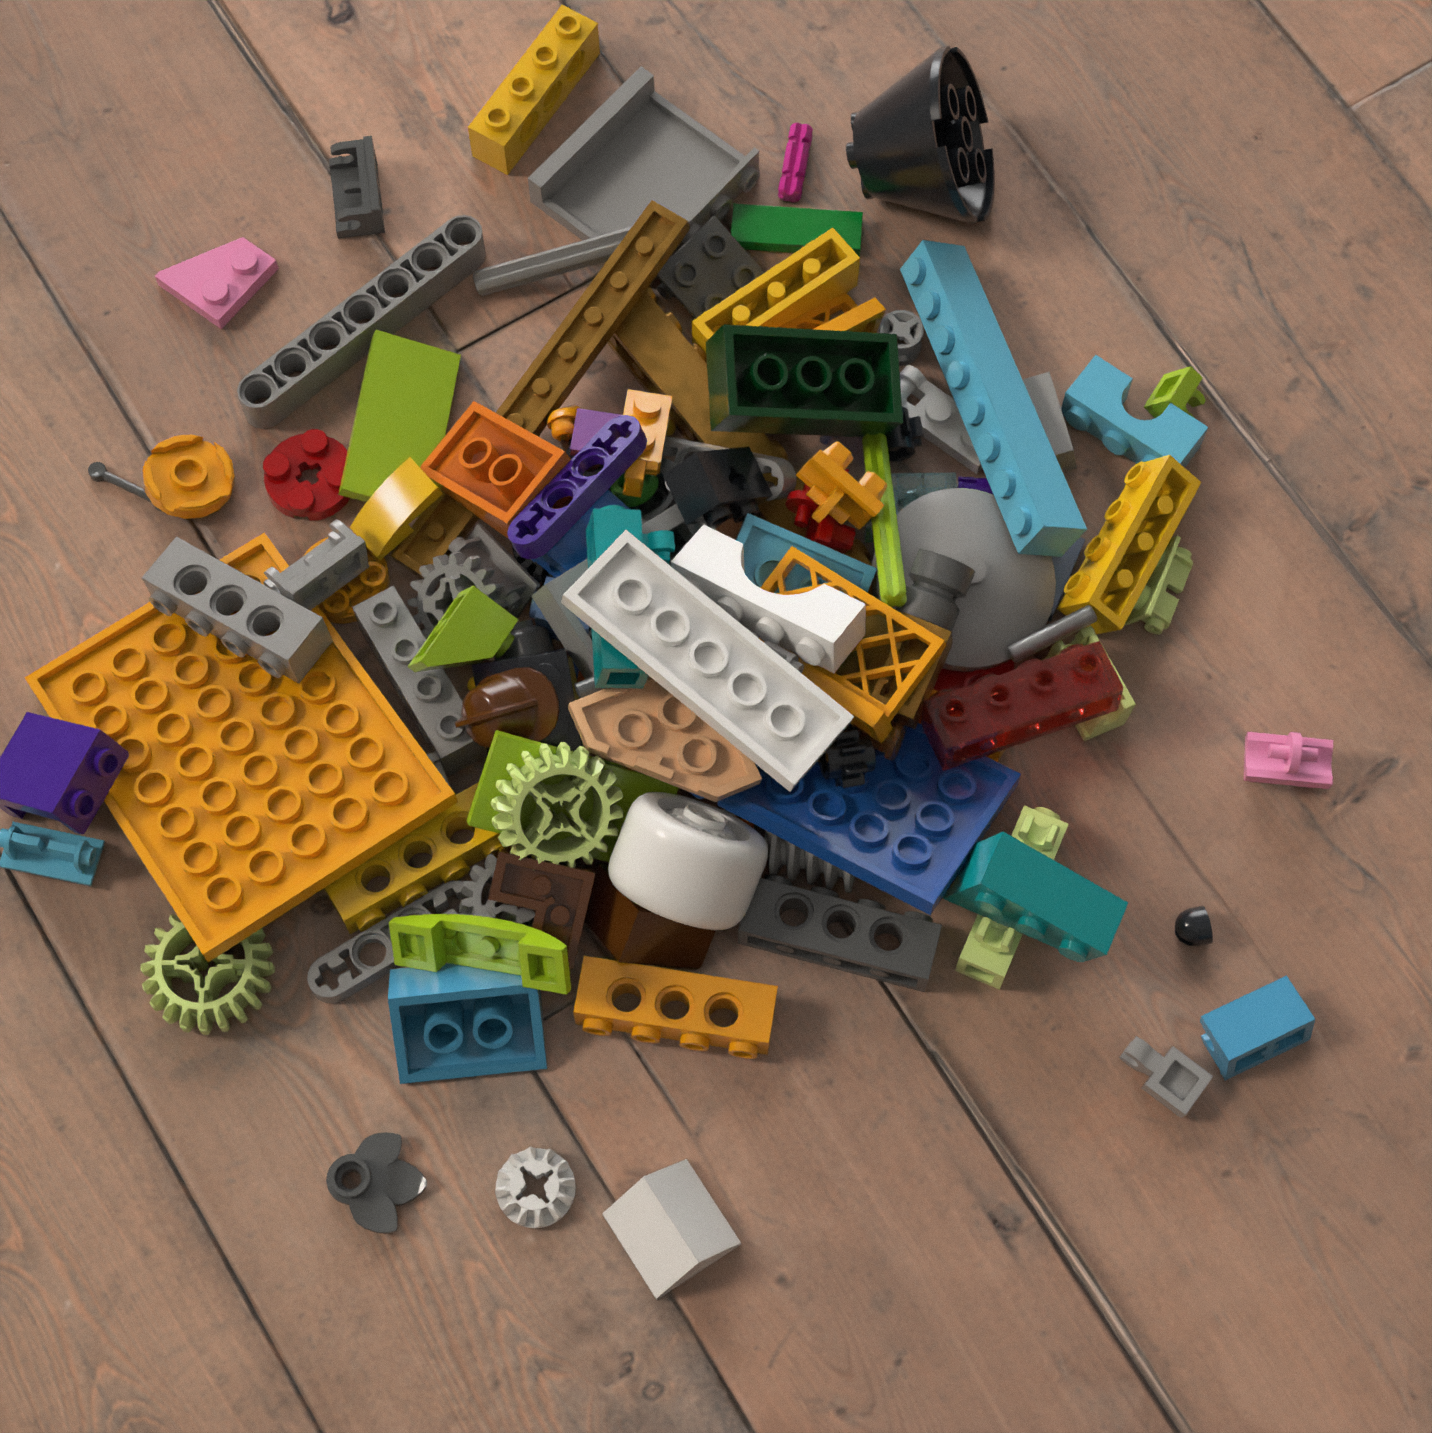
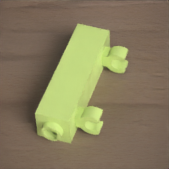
[955,805,1069,990]

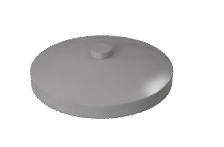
[871,488,1056,672]

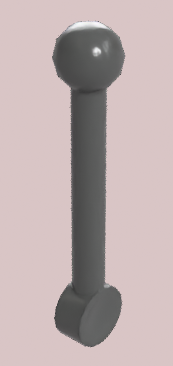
[88,462,163,512]

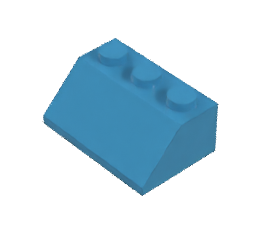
[388,963,547,1084]

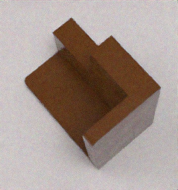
[488,847,595,969]
[584,863,716,969]

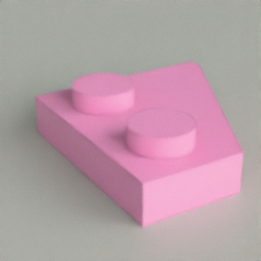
[155,237,278,329]

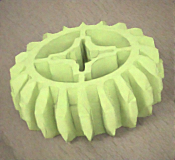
[491,742,624,871]
[141,914,275,1035]

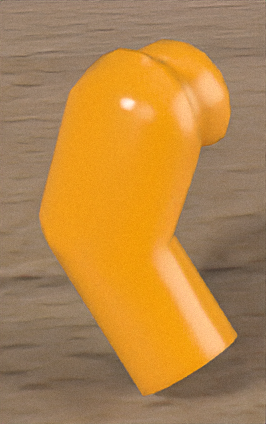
[547,405,581,442]

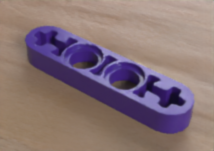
[507,415,647,559]

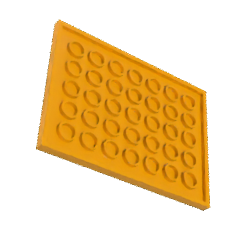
[24,532,458,962]

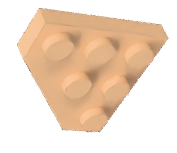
[568,676,762,802]

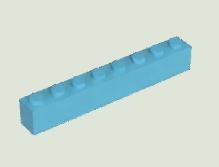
[900,240,1087,557]

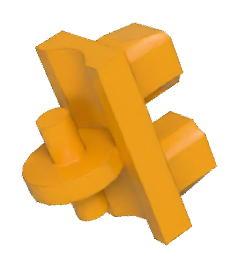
[796,442,887,530]

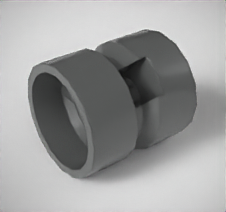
[895,549,976,632]

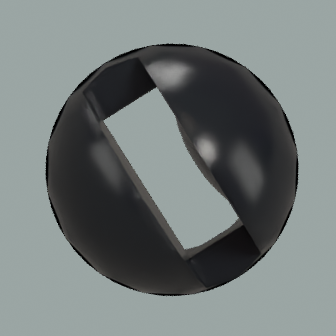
[1175,905,1213,946]

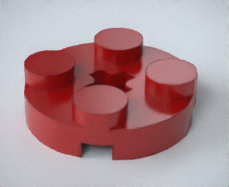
[263,429,350,521]

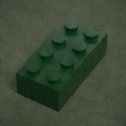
[706,324,903,437]

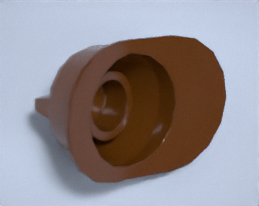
[455,667,560,747]

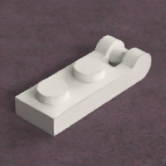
[900,365,982,474]

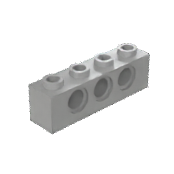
[142,536,333,683]
[352,585,487,777]

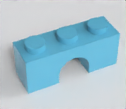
[1061,355,1208,468]

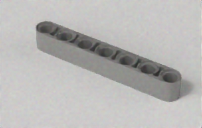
[237,215,486,429]

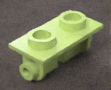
[1125,535,1193,634]

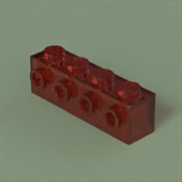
[921,641,1124,771]

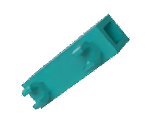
[586,505,675,689]

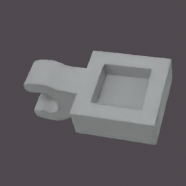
[1119,1036,1213,1118]

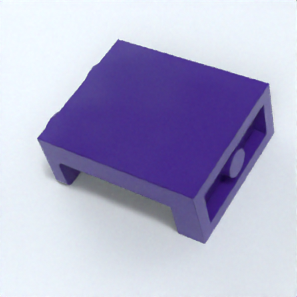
[0,712,129,834]

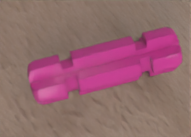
[778,122,813,203]

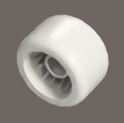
[608,792,768,930]

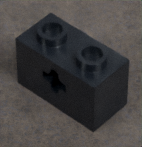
[663,446,773,527]

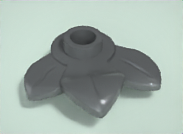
[326,1132,428,1234]

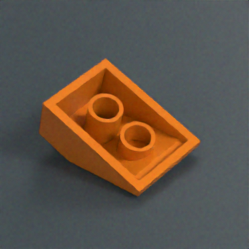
[420,401,584,538]

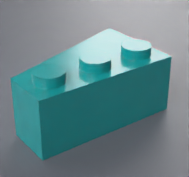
[943,831,1128,962]

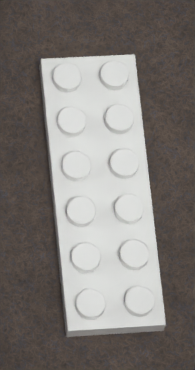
[561,530,854,792]

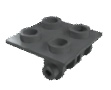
[656,216,765,319]

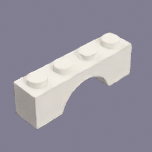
[671,525,866,673]

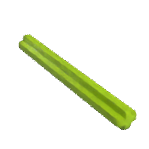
[862,433,907,607]

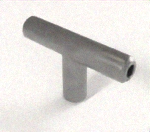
[1007,605,1097,663]

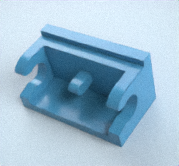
[1200,975,1316,1081]

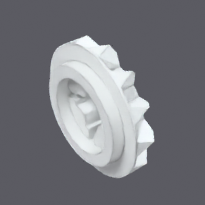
[495,1147,576,1228]

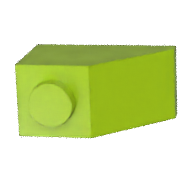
[408,585,518,673]

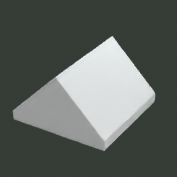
[602,1159,741,1300]

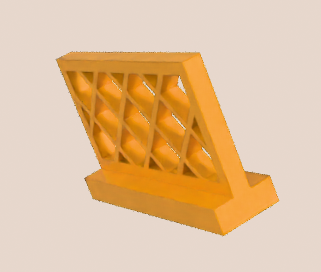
[759,546,947,744]

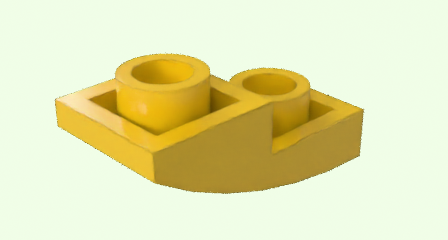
[350,457,443,561]

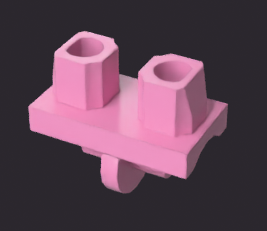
[1244,732,1333,789]

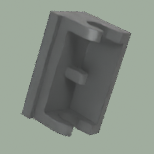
[329,136,385,239]

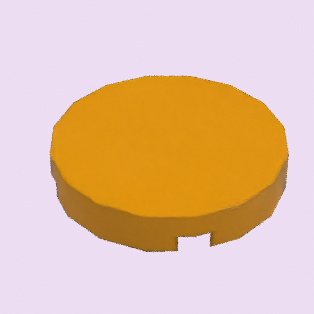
[142,434,235,519]

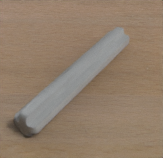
[473,227,631,296]

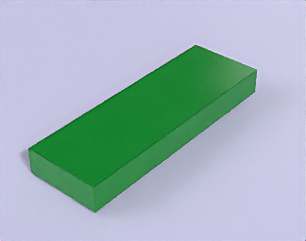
[731,203,863,257]

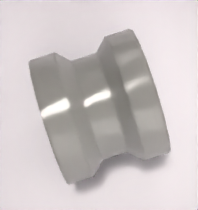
[879,310,924,366]

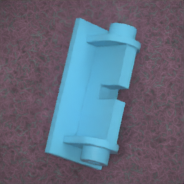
[0,822,105,886]

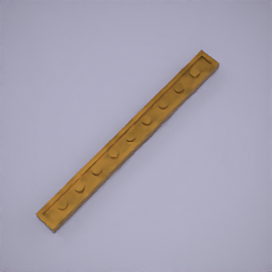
[390,200,690,579]

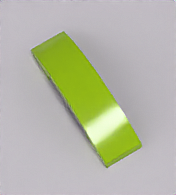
[389,914,571,995]

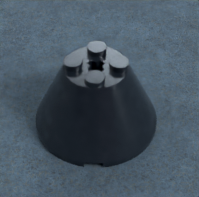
[846,46,995,224]

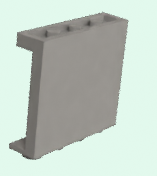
[528,66,760,286]

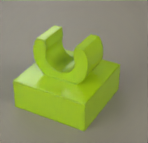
[1143,366,1206,418]

